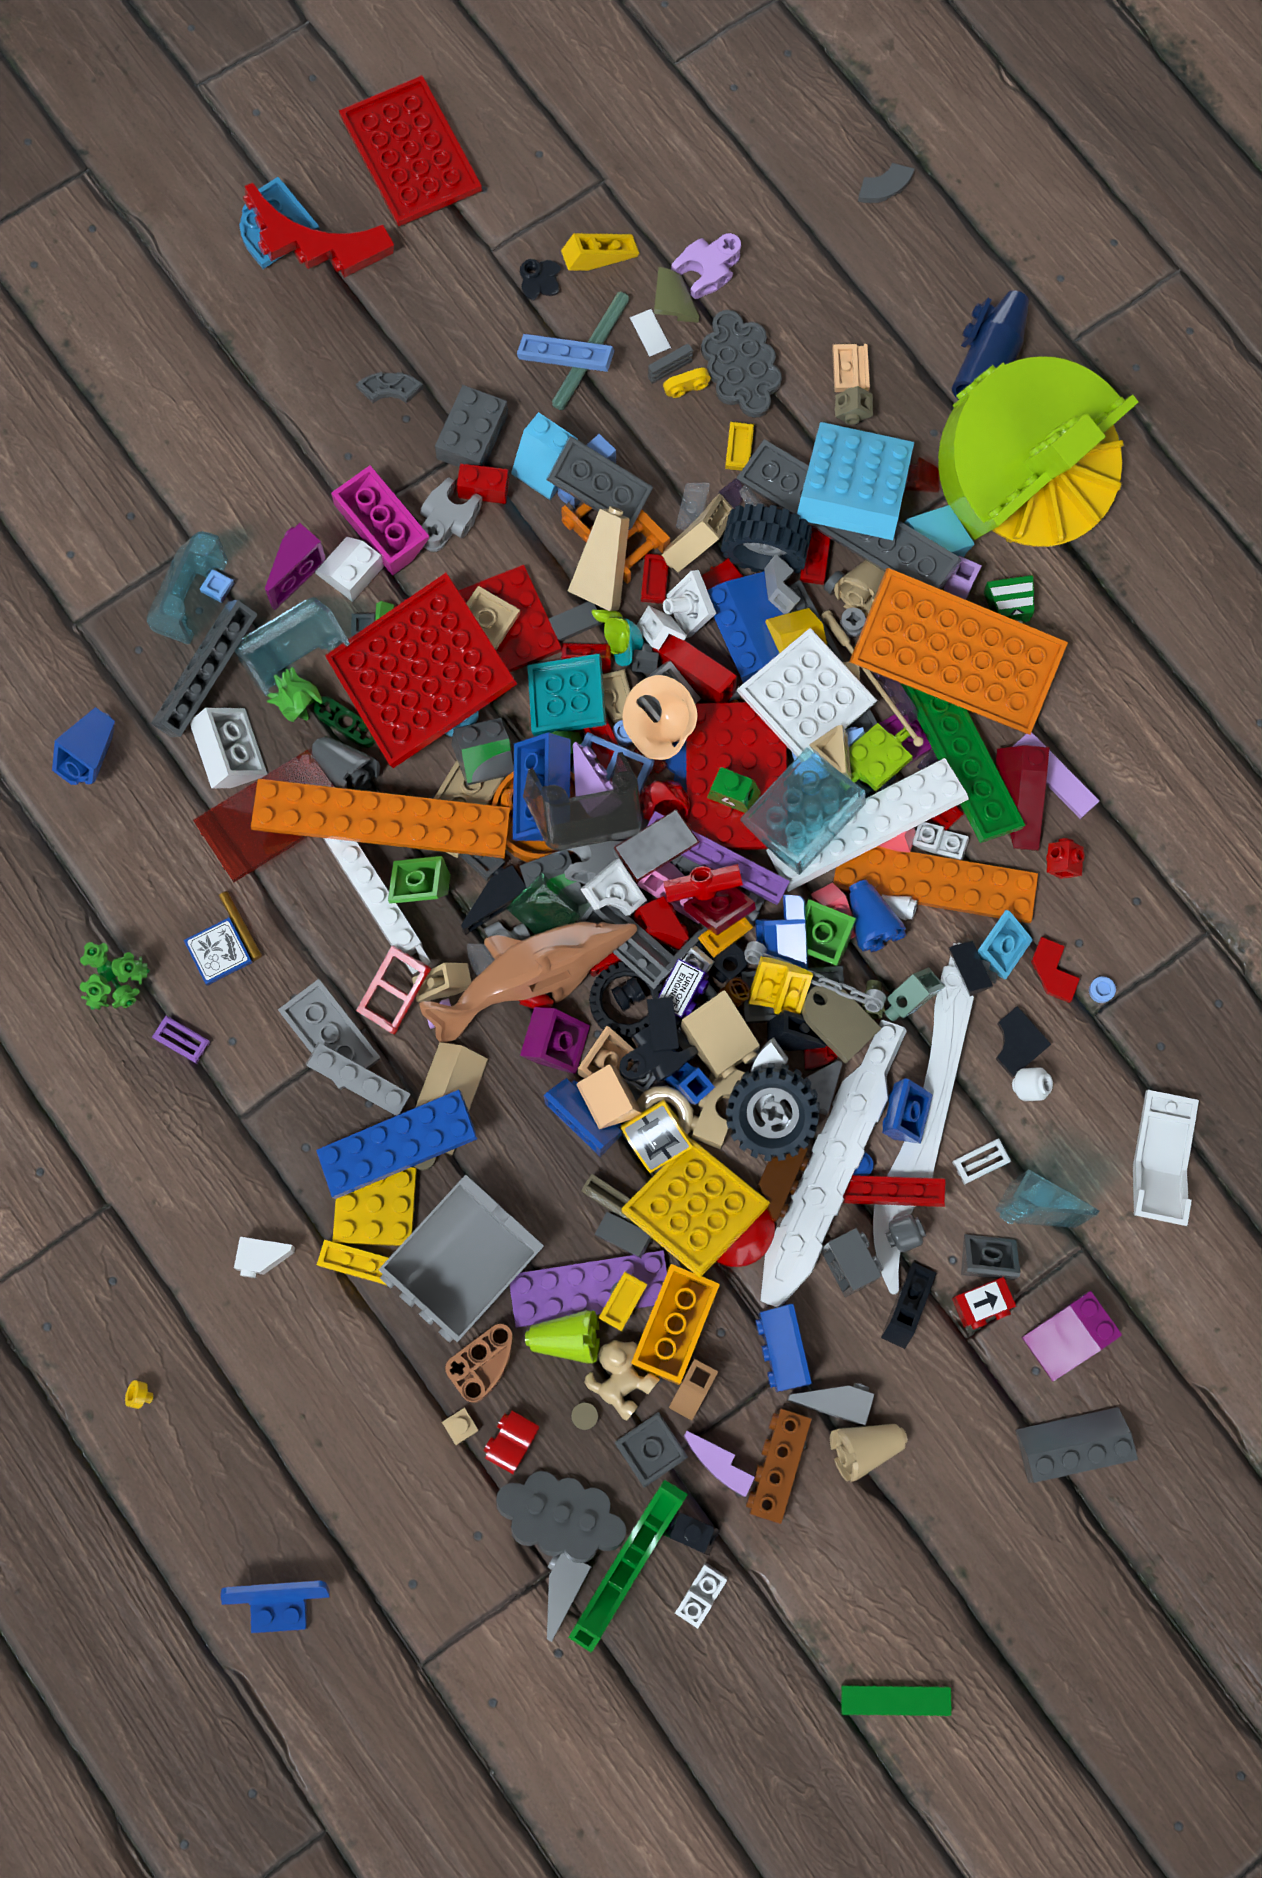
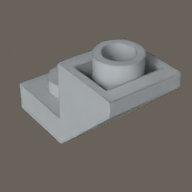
[764,554,801,614]

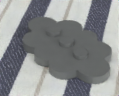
[701,310,782,418]
[496,1471,626,1563]

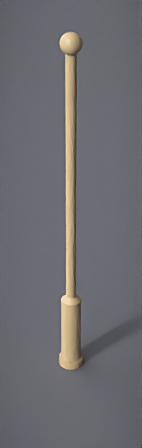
[821,610,923,747]

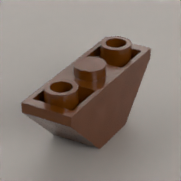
[757,1147,810,1223]

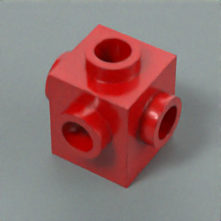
[1046,838,1084,879]

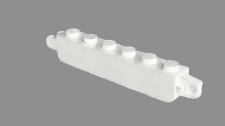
[323,838,431,974]

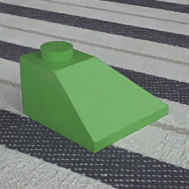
[388,856,450,904]

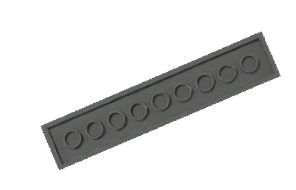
[736,439,961,589]

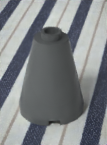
[312,736,380,791]

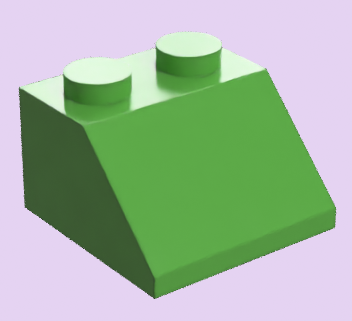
[805,899,856,966]

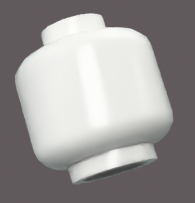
[1012,1068,1053,1101]

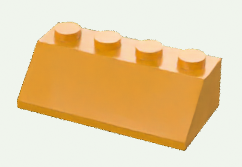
[631,1264,720,1385]

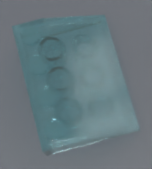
[740,748,866,875]
[995,1169,1099,1228]

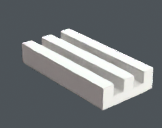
[952,1138,1011,1185]

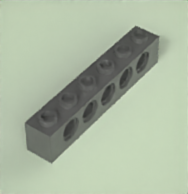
[151,600,258,737]

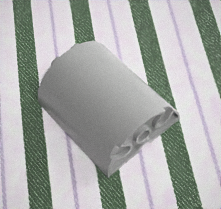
[379,1175,544,1343]

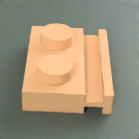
[832,344,870,392]

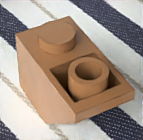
[669,1359,718,1421]

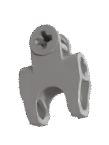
[420,478,483,552]
[558,829,628,884]

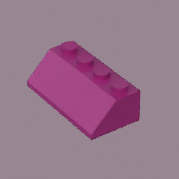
[331,465,429,575]

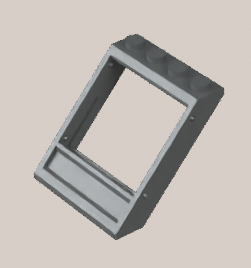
[578,854,708,989]

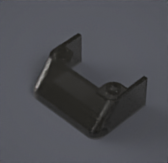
[523,752,642,851]

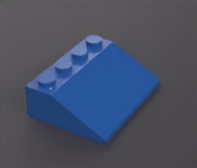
[707,571,792,684]

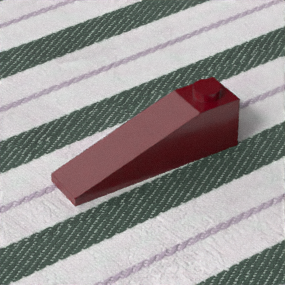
[995,745,1050,851]

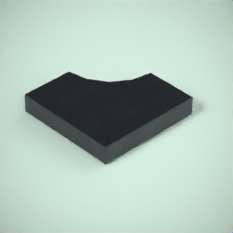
[996,1006,1051,1078]

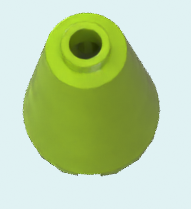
[525,1310,600,1364]

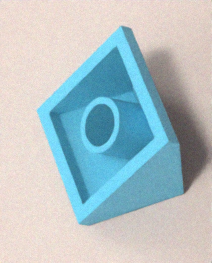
[977,910,1033,979]

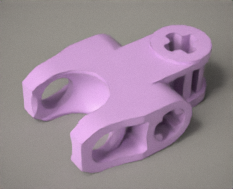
[671,233,741,299]

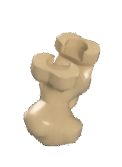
[584,1340,660,1421]

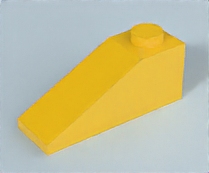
[561,233,639,271]

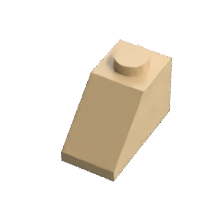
[412,963,471,1002]

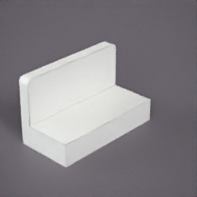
[637,605,687,650]

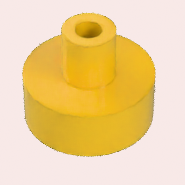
[125,1380,153,1409]

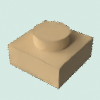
[442,1408,479,1445]

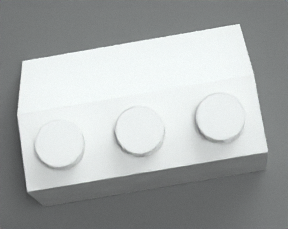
[189,708,268,789]

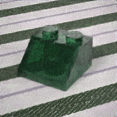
[507,874,580,935]

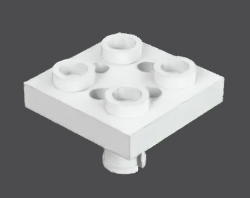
[663,570,716,638]

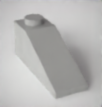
[787,1383,874,1426]
[547,1553,591,1642]

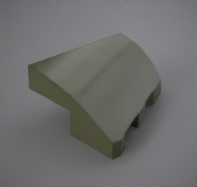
[654,267,699,323]

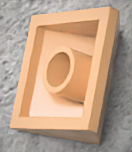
[578,1026,634,1079]
[577,1064,642,1129]

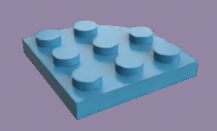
[239,177,320,269]

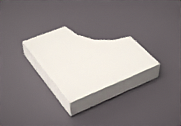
[580,859,647,916]

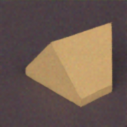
[809,725,852,781]

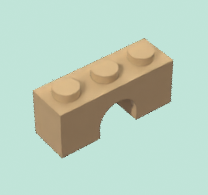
[691,1070,745,1149]

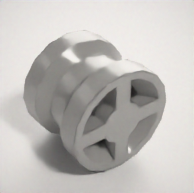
[840,607,866,638]

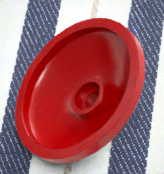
[716,1209,775,1267]

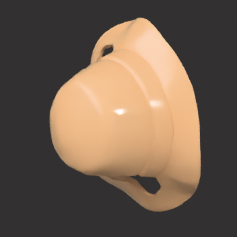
[622,675,697,760]

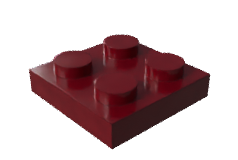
[684,887,756,935]

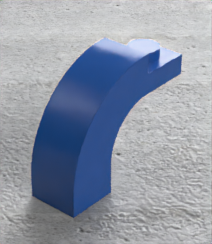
[665,1050,715,1105]

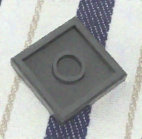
[614,1412,688,1488]

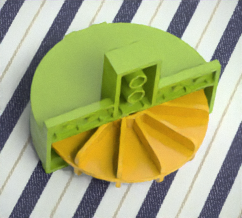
[938,356,1138,547]

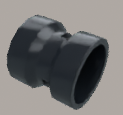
[611,977,646,1011]

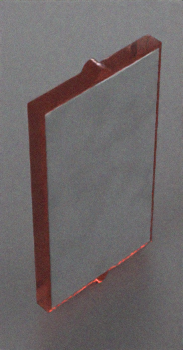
[614,809,700,882]

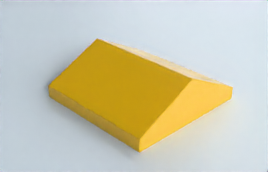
[765,608,827,654]

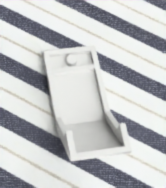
[1133,1090,1199,1226]

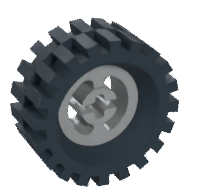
[721,503,812,575]
[726,1063,820,1161]

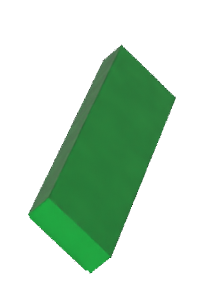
[841,1685,951,1716]

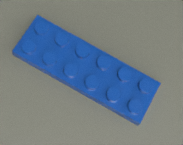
[316,1090,478,1199]

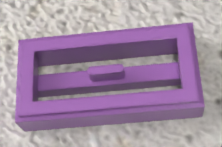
[152,1016,210,1064]

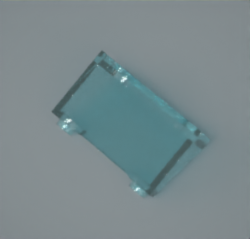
[146,531,228,645]

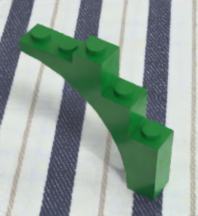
[568,1479,688,1652]

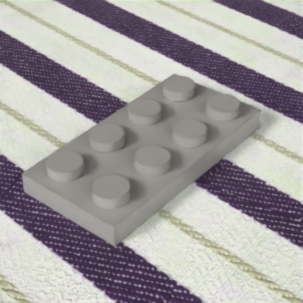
[278,979,381,1090]

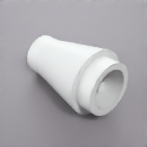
[882,894,918,921]

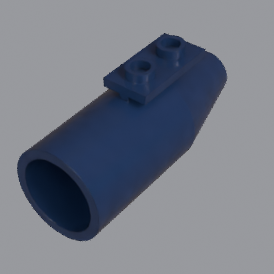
[952,290,1029,400]

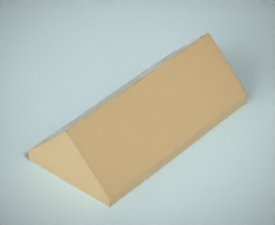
[415,1042,488,1155]

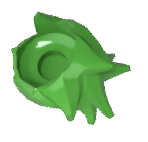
[265,667,322,722]

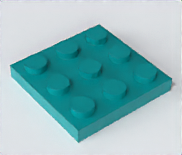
[528,654,606,736]

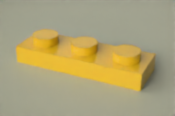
[317,1240,389,1286]

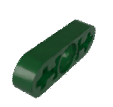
[314,697,376,748]

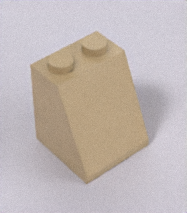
[680,990,760,1080]

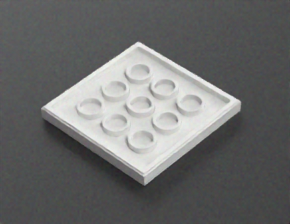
[737,628,877,764]

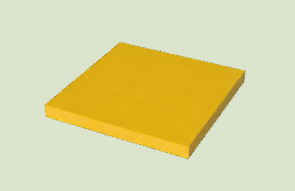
[621,1138,770,1278]

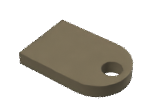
[802,983,882,1064]

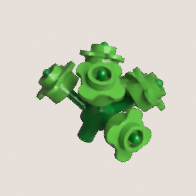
[80,942,150,1010]

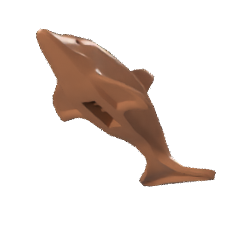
[419,921,637,1043]

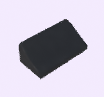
[948,941,993,997]

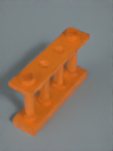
[561,503,670,584]

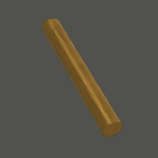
[219,891,262,961]

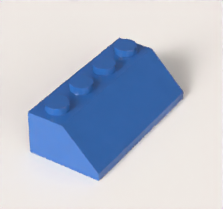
[513,732,571,841]

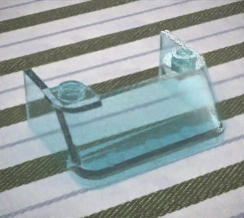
[234,597,350,696]

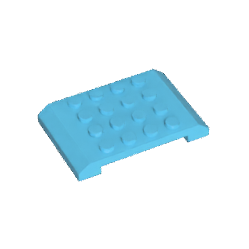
[797,422,914,540]

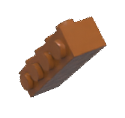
[746,1409,811,1524]

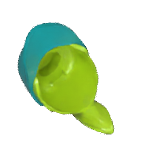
[592,609,644,666]

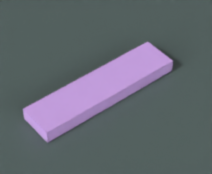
[1012,732,1099,819]

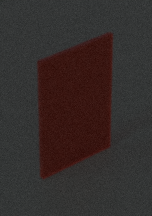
[193,750,334,883]

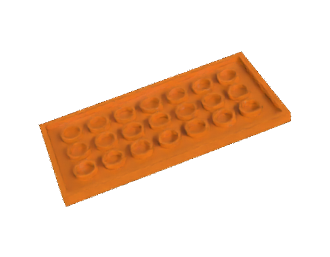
[849,568,1068,735]

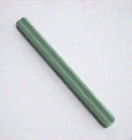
[552,291,629,410]

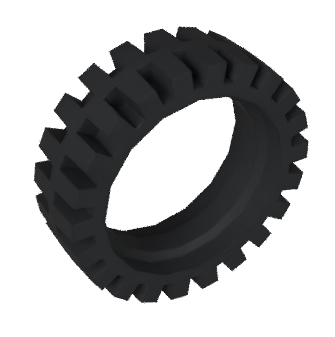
[589,962,663,1039]

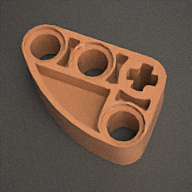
[445,1324,513,1403]

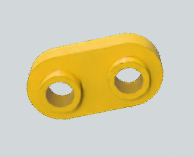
[663,368,711,398]

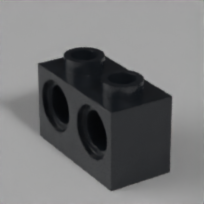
[695,941,750,984]

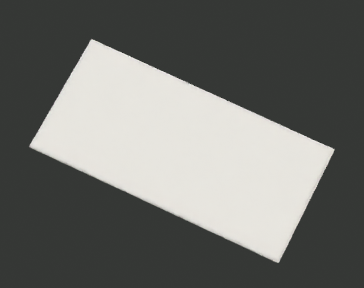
[630,309,671,357]

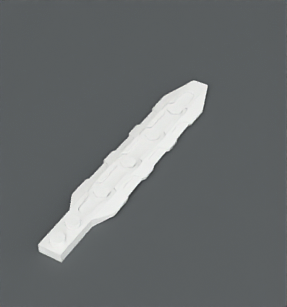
[761,1020,906,1308]

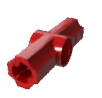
[663,864,743,903]

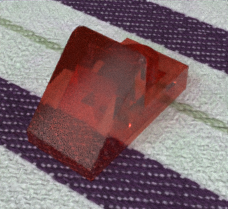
[904,457,939,493]

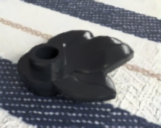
[520,259,561,301]

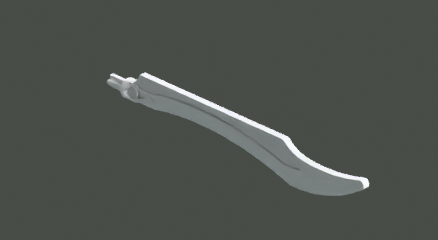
[873,943,974,1295]

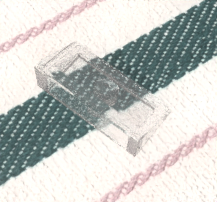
[676,482,710,530]

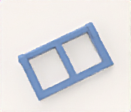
[571,732,655,802]

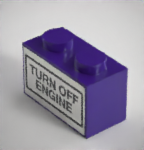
[658,958,710,1020]

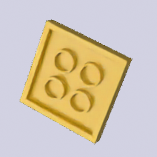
[333,1167,417,1246]

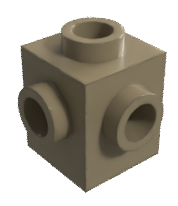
[835,386,873,425]

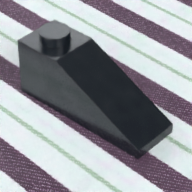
[461,865,529,935]
[881,1262,936,1349]

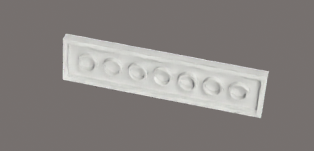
[766,758,968,892]

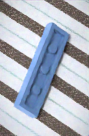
[517,334,614,372]

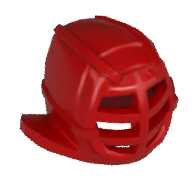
[642,780,690,821]

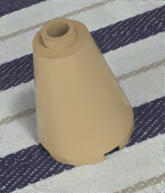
[834,560,885,617]
[830,1424,907,1482]

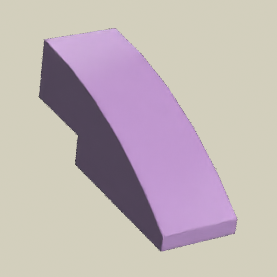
[684,1431,755,1497]

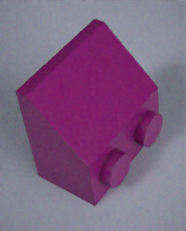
[520,1007,590,1074]

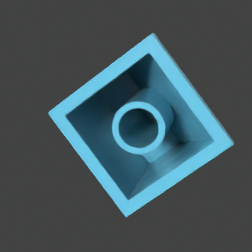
[511,412,578,500]
[904,505,975,557]

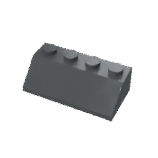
[1015,1407,1138,1483]

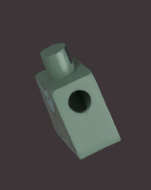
[885,967,945,1021]

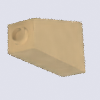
[568,506,630,611]

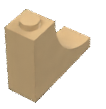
[662,494,734,573]

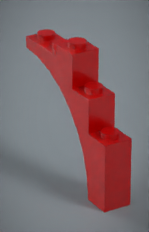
[243,182,394,278]

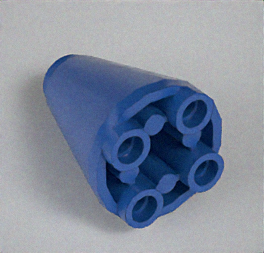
[849,880,906,953]

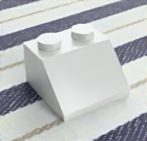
[315,537,384,602]

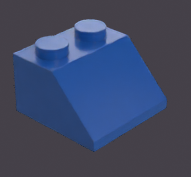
[882,1079,933,1144]

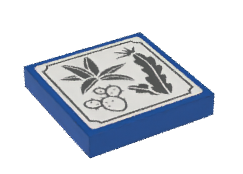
[184,918,253,986]

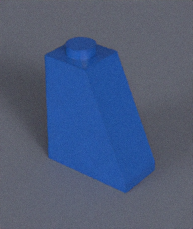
[52,707,115,785]

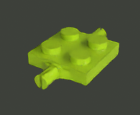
[842,723,912,791]

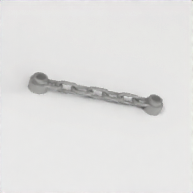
[744,941,886,1012]

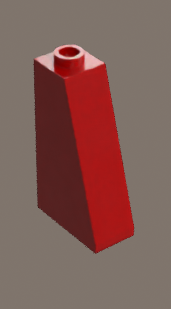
[653,634,737,703]

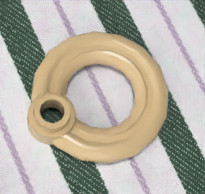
[636,1086,693,1135]

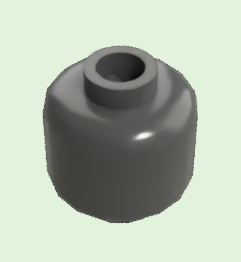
[885,1214,926,1252]

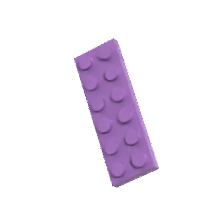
[510,1251,667,1328]

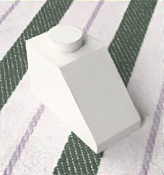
[234,1237,295,1278]

